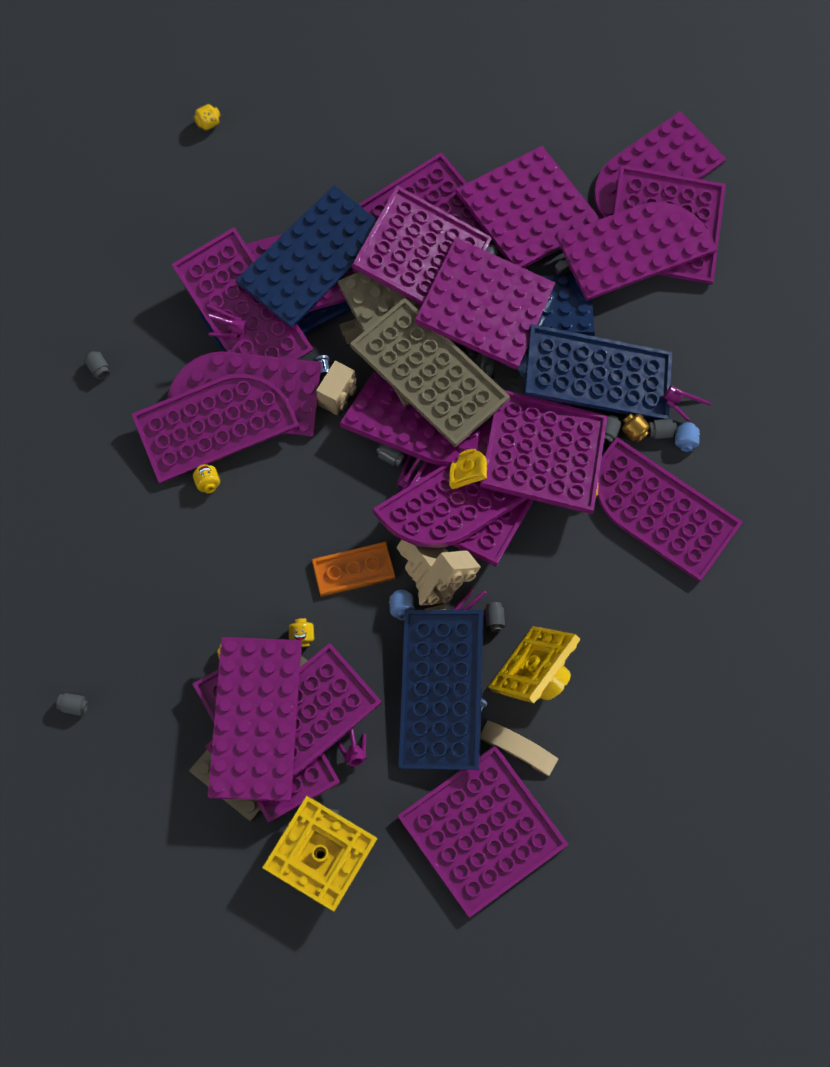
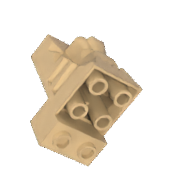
[397,540,480,606]

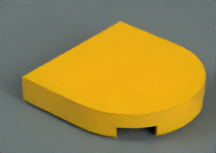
[449,449,487,489]

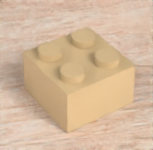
[316,361,357,416]

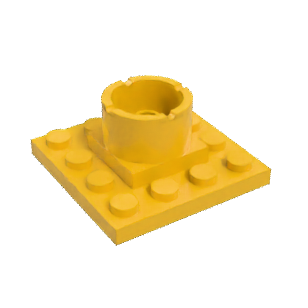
[488,626,580,703]
[263,796,377,912]

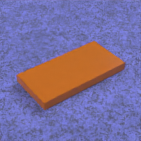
[312,542,395,597]

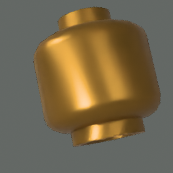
[622,413,650,442]

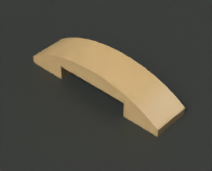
[480,720,558,777]

